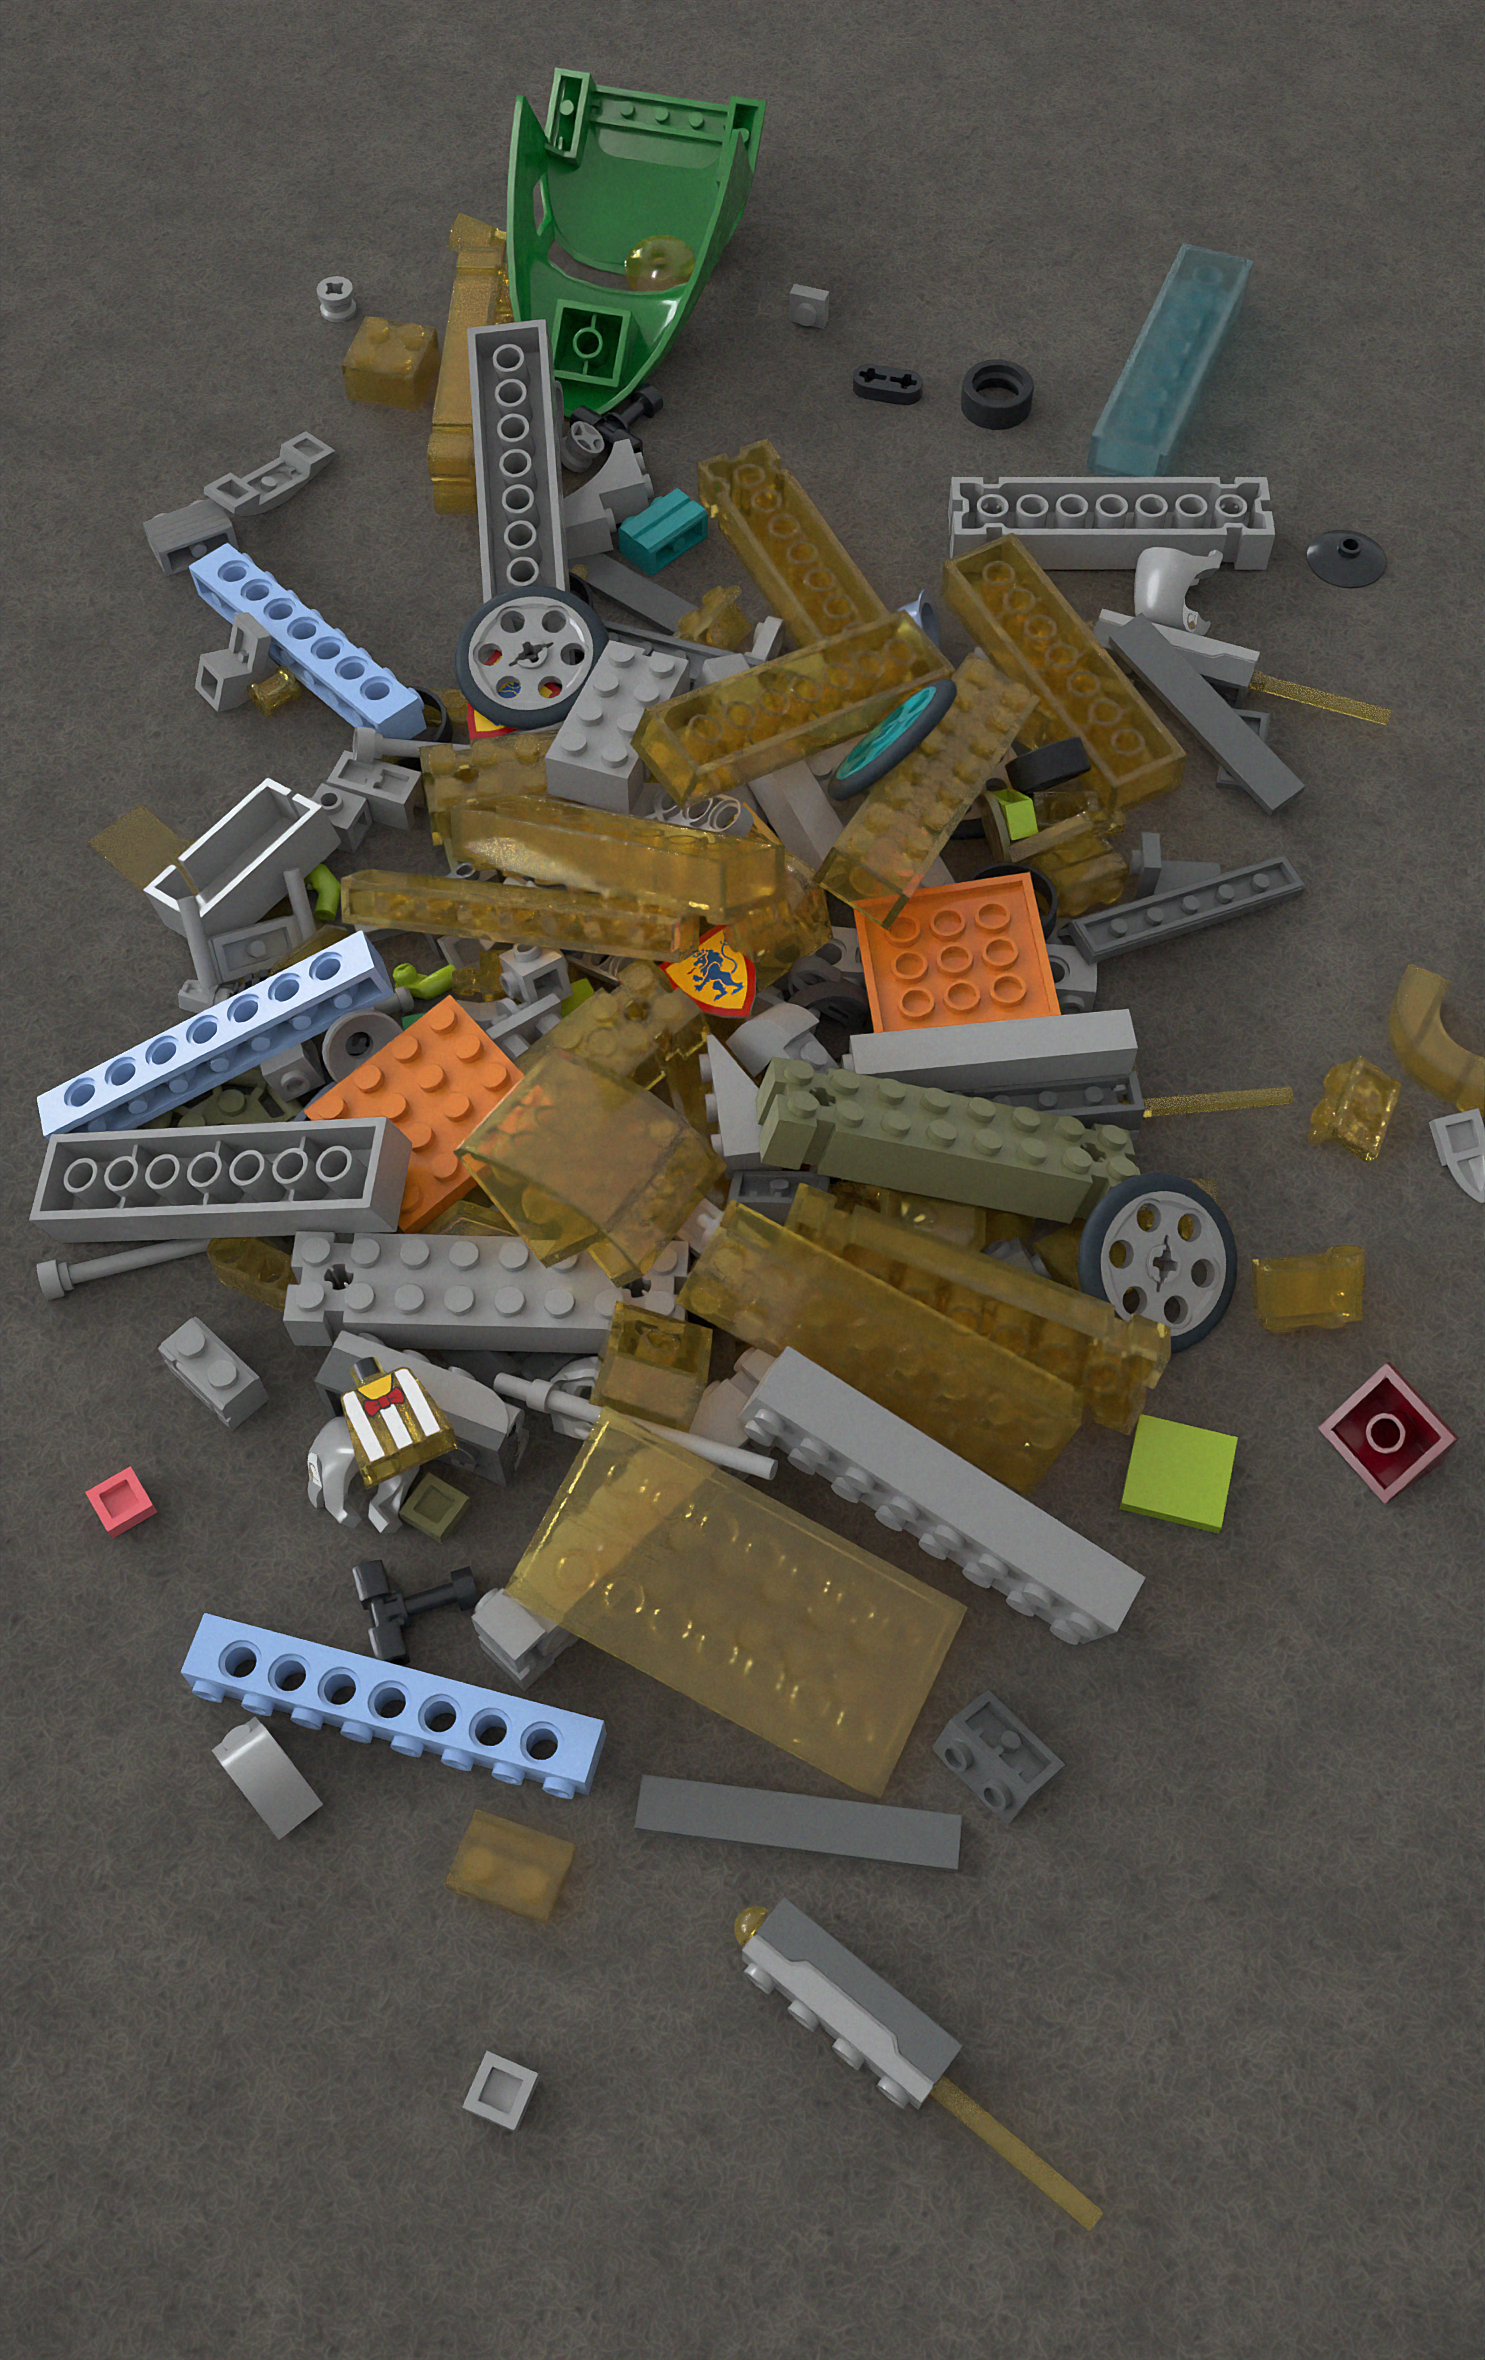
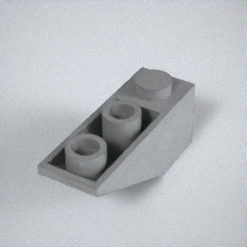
[699,1035,782,1180]

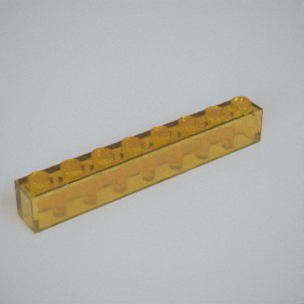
[341,868,700,963]

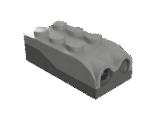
[314,1330,529,1488]

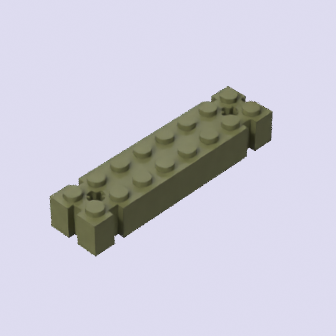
[755,1056,1141,1224]

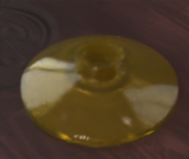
[624,234,696,291]

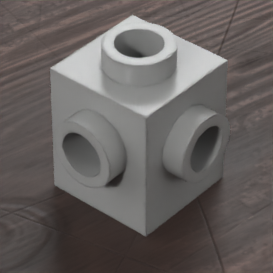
[499,936,573,1005]

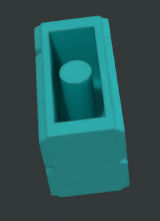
[618,488,708,577]

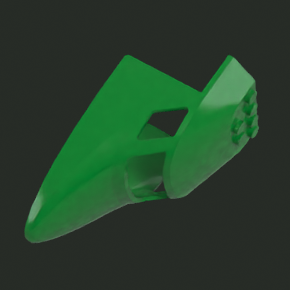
[506,67,767,419]

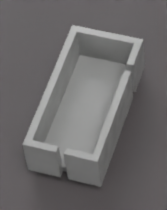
[545,640,690,816]
[143,778,342,938]

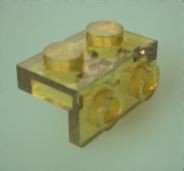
[671,584,753,652]

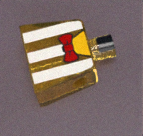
[340,1357,457,1490]

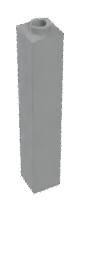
[693,653,860,889]
[841,1009,1138,1091]

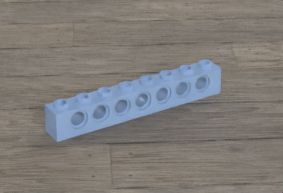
[188,543,426,740]
[37,930,395,1141]
[181,1613,607,1799]

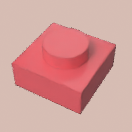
[85,1466,157,1539]

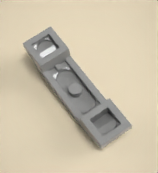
[204,431,335,516]

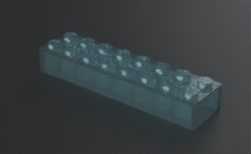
[1086,243,1254,477]

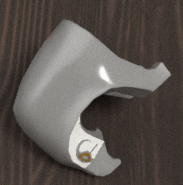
[1134,547,1223,636]
[307,1416,420,1533]

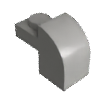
[195,612,279,712]
[725,1003,840,1078]
[211,1717,323,1840]

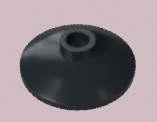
[1307,530,1386,588]

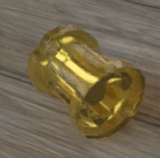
[247,666,302,718]

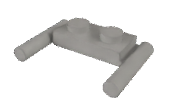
[177,867,321,988]

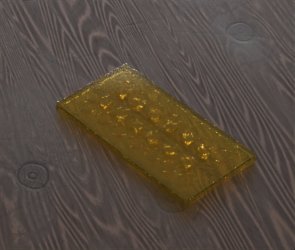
[502,1405,968,1799]

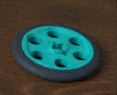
[827,678,957,802]

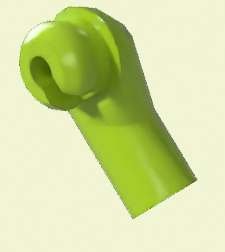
[303,863,342,921]
[393,963,462,1000]

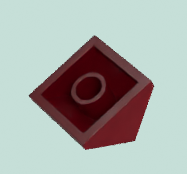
[1318,1362,1459,1504]

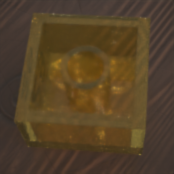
[341,316,441,411]
[589,1300,713,1433]

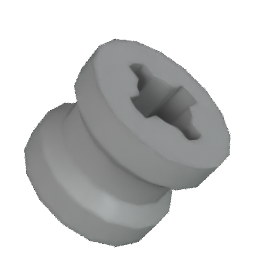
[316,276,357,322]
[559,421,604,473]

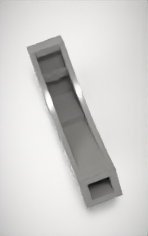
[563,439,654,559]

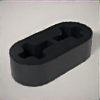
[853,364,923,405]

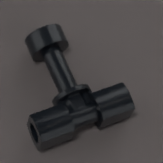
[570,383,663,456]
[352,1560,480,1666]

